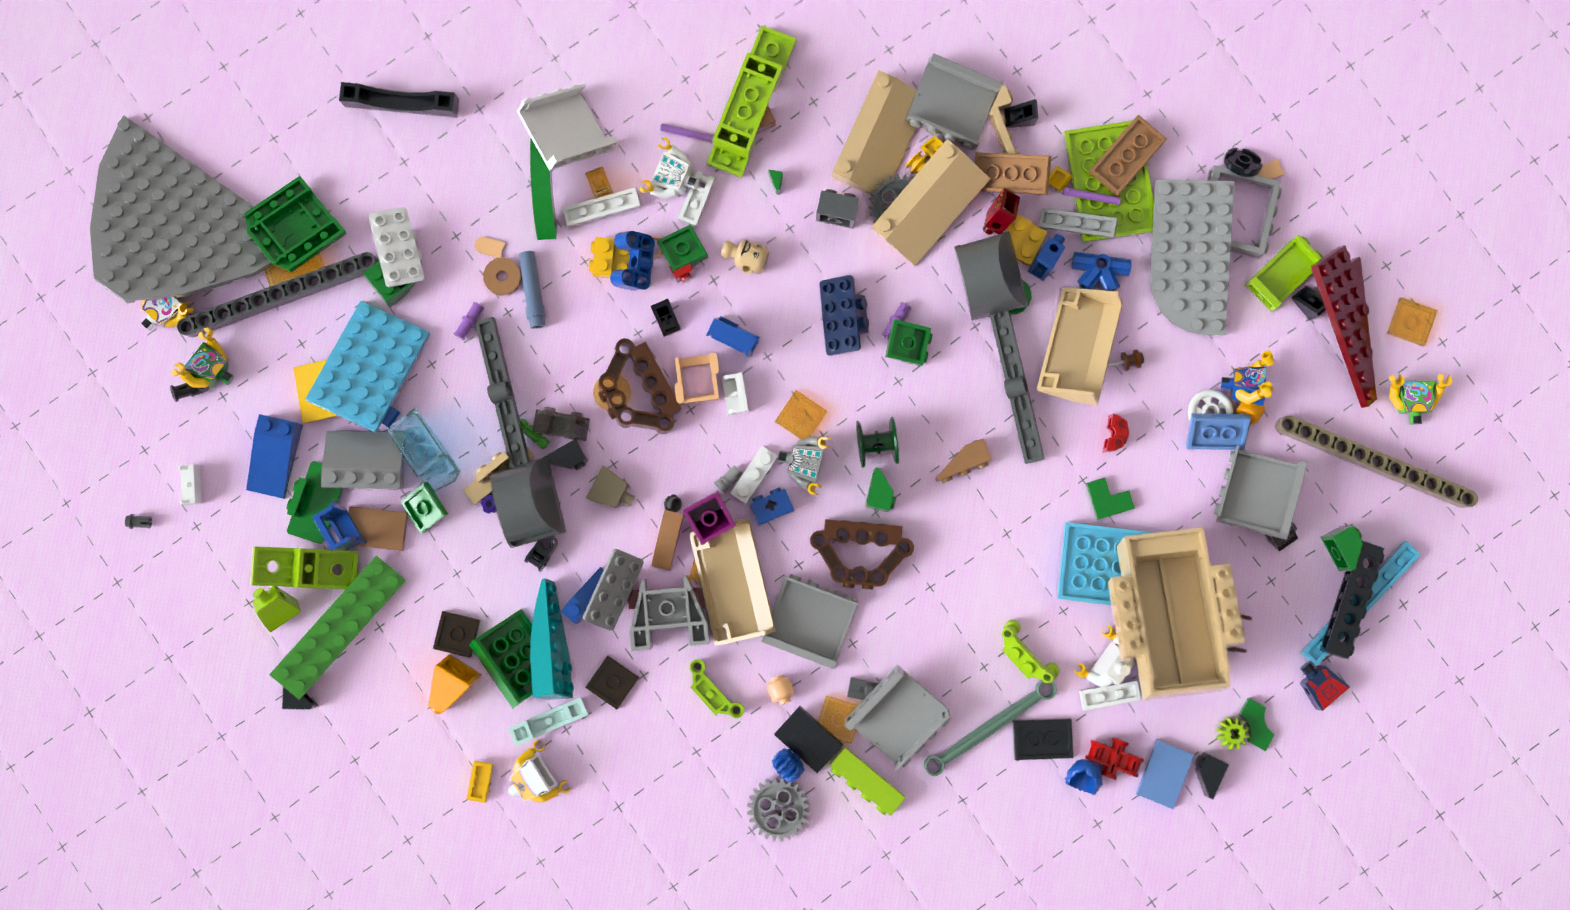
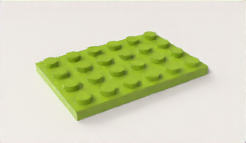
[1064,120,1154,243]

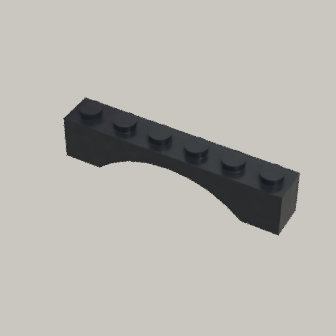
[339,82,459,118]

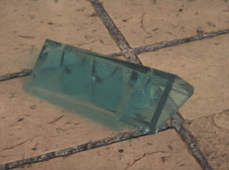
[386,408,461,492]

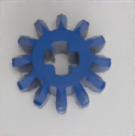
[772,748,805,782]

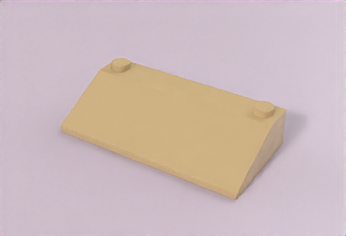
[832,70,917,197]
[872,139,990,266]
[1037,287,1123,405]
[689,518,776,646]

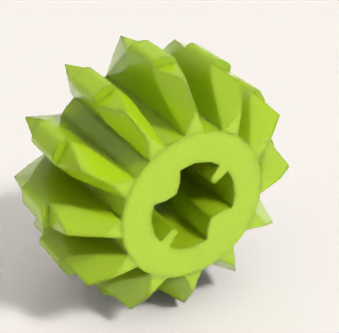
[1216,716,1250,750]

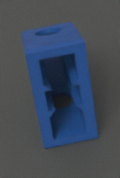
[1027,234,1066,281]

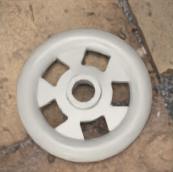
[1188,389,1234,421]

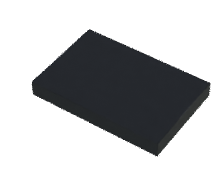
[774,706,843,773]
[1012,718,1073,760]

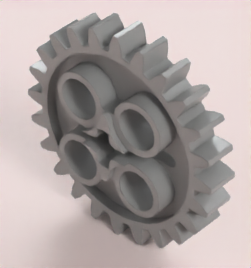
[747,777,810,842]

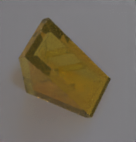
[585,166,613,198]

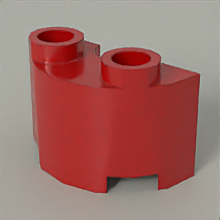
[1102,413,1129,453]

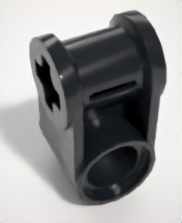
[524,536,558,572]

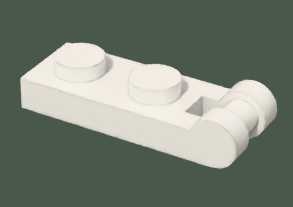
[678,171,715,227]

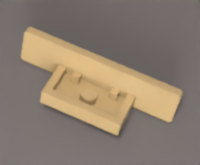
[464,447,535,504]

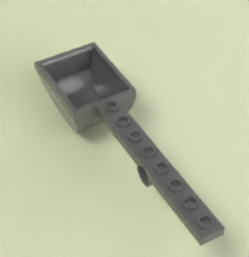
[954,231,1045,464]
[475,317,566,548]

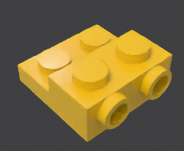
[1005,214,1047,266]
[589,237,630,278]

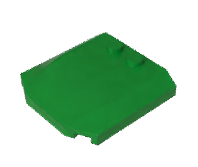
[244,176,347,272]

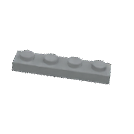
[1038,208,1118,238]

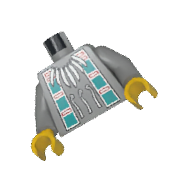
[778,436,831,496]

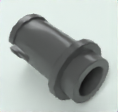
[125,514,152,529]

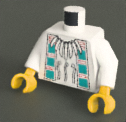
[639,137,699,199]

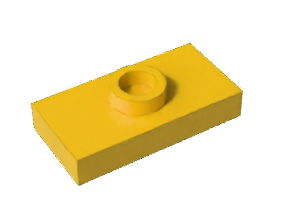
[466,760,494,803]

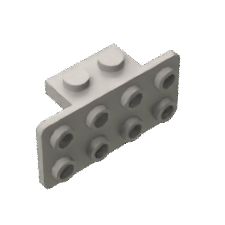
[583,549,644,631]

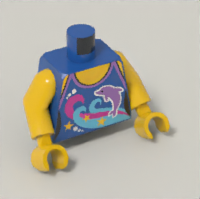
[1221,350,1274,406]

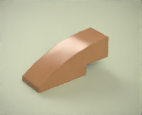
[651,510,684,571]

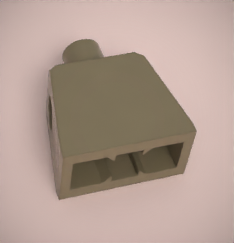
[586,466,635,508]

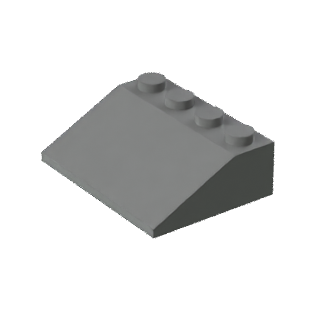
[321,431,405,490]

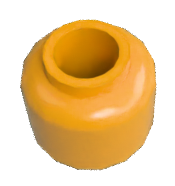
[1236,402,1265,425]

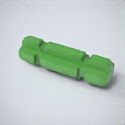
[520,419,550,449]

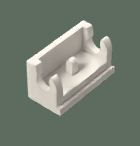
[722,372,749,415]
[178,464,203,505]

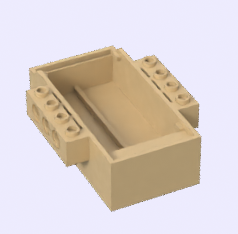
[1108,527,1245,700]

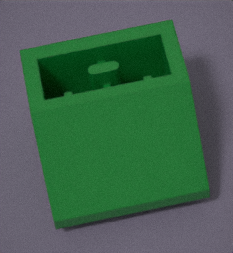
[363,261,416,308]

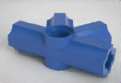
[1071,252,1132,291]

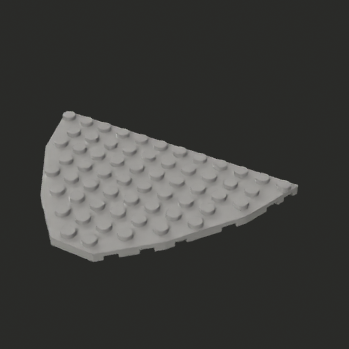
[90,116,273,303]

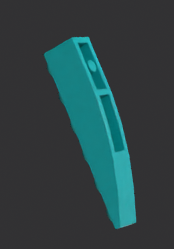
[530,579,574,700]

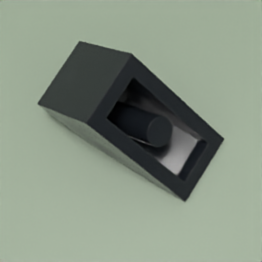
[542,439,588,470]
[1195,752,1229,800]

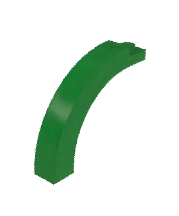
[530,138,557,240]

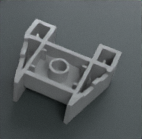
[630,575,711,651]

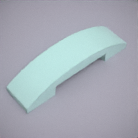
[508,697,588,747]

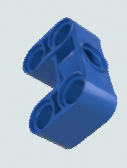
[610,231,655,291]

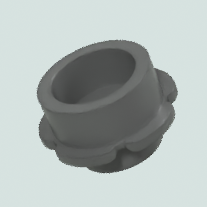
[664,494,682,512]

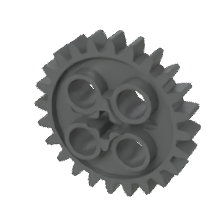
[868,174,914,223]

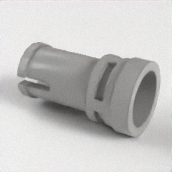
[714,465,743,493]

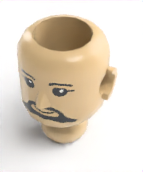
[721,239,769,274]

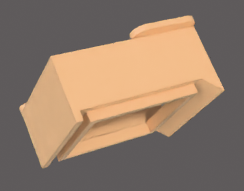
[675,353,719,405]

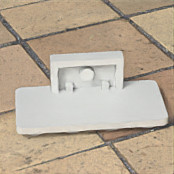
[368,207,424,287]

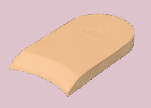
[1257,159,1285,179]
[475,237,506,258]

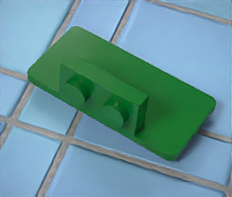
[286,461,343,544]

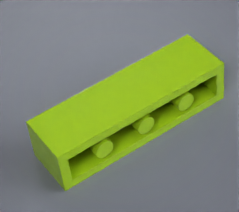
[830,746,905,816]

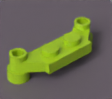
[1002,619,1060,683]
[690,659,744,719]

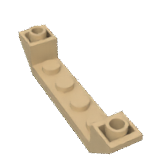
[989,85,1019,154]

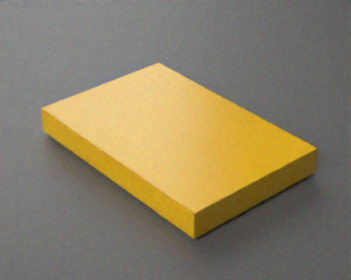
[293,360,338,424]

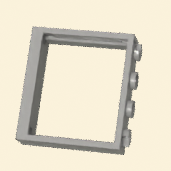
[1207,165,1282,258]

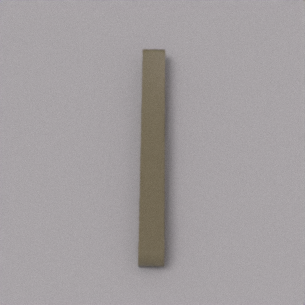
[1275,415,1478,508]

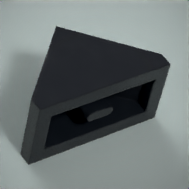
[1004,99,1038,128]
[1292,286,1326,320]
[651,299,681,336]
[282,687,318,710]

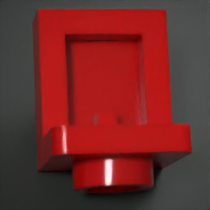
[669,263,694,283]

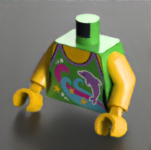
[1389,374,1452,425]

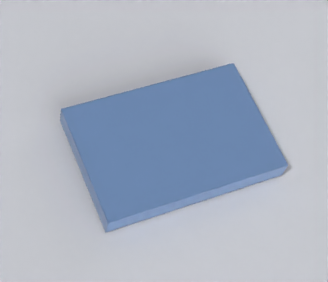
[1186,413,1251,450]
[1136,739,1194,809]

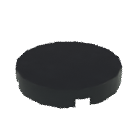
[1224,148,1263,177]

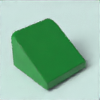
[768,170,783,195]

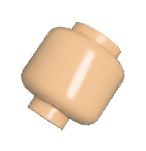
[767,675,795,705]

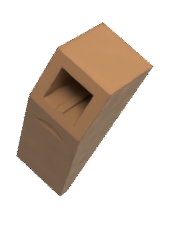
[935,438,992,483]

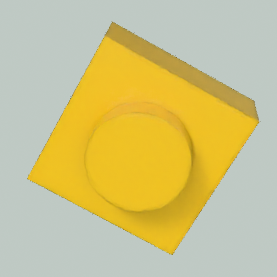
[1049,165,1073,192]

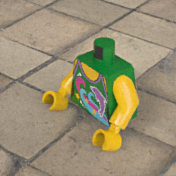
[171,327,234,388]

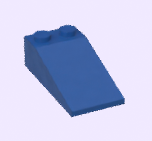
[246,414,303,499]

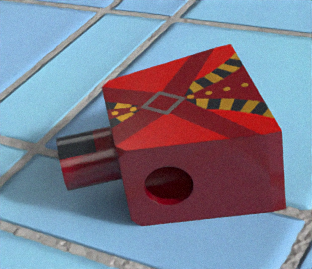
[983,188,1020,235]

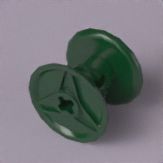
[856,417,899,468]

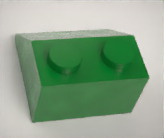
[865,468,896,512]
[1320,525,1363,571]

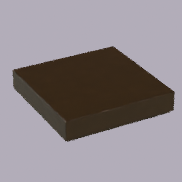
[433,611,481,658]
[585,655,639,709]

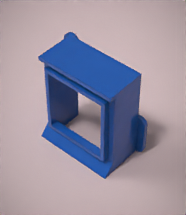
[706,316,760,358]
[312,501,367,551]

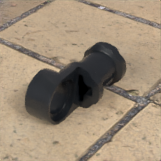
[170,383,210,402]

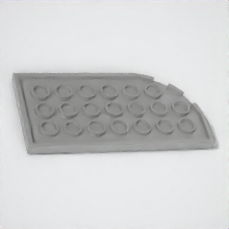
[1150,180,1234,336]

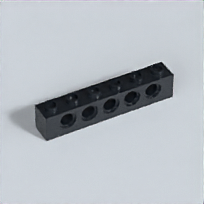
[1320,541,1384,659]

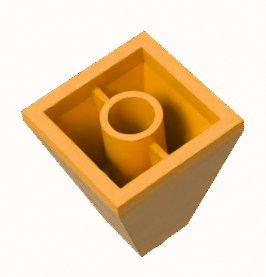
[428,654,482,714]

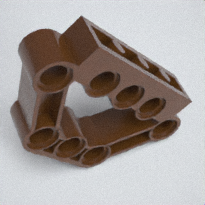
[598,338,682,434]
[810,519,914,590]

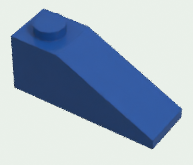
[560,567,604,624]

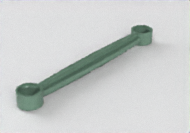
[924,680,1057,776]

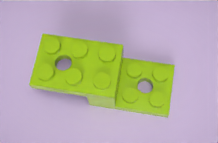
[250,546,358,589]

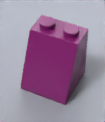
[683,490,736,545]

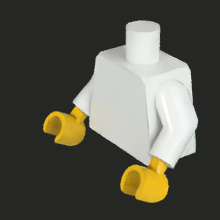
[1074,625,1135,687]

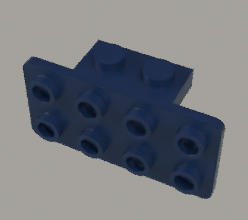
[819,275,869,356]

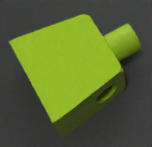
[252,586,301,633]

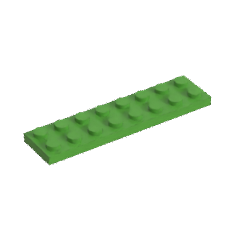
[269,555,406,700]

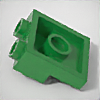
[885,319,933,366]

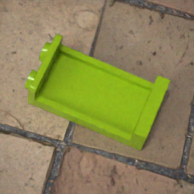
[1244,235,1323,311]

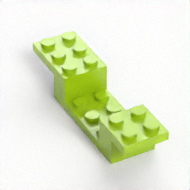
[706,25,797,178]

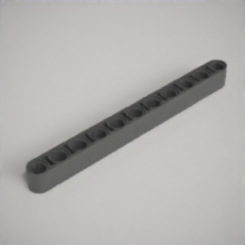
[177,252,379,338]

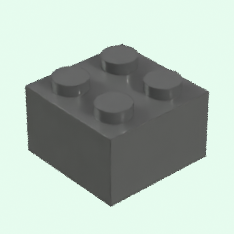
[816,189,859,229]

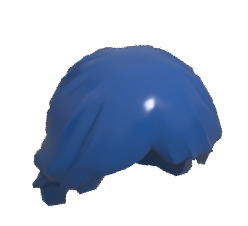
[1065,759,1103,795]

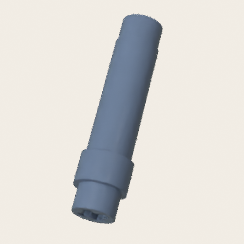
[519,251,546,329]

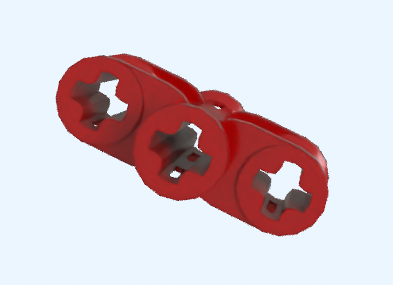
[1085,737,1144,780]

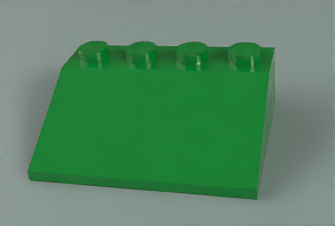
[469,609,533,708]

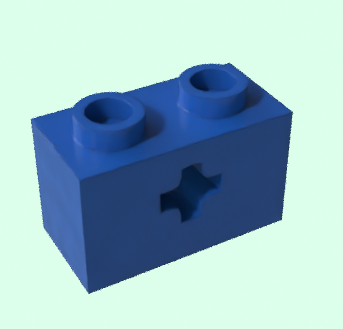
[750,487,794,525]

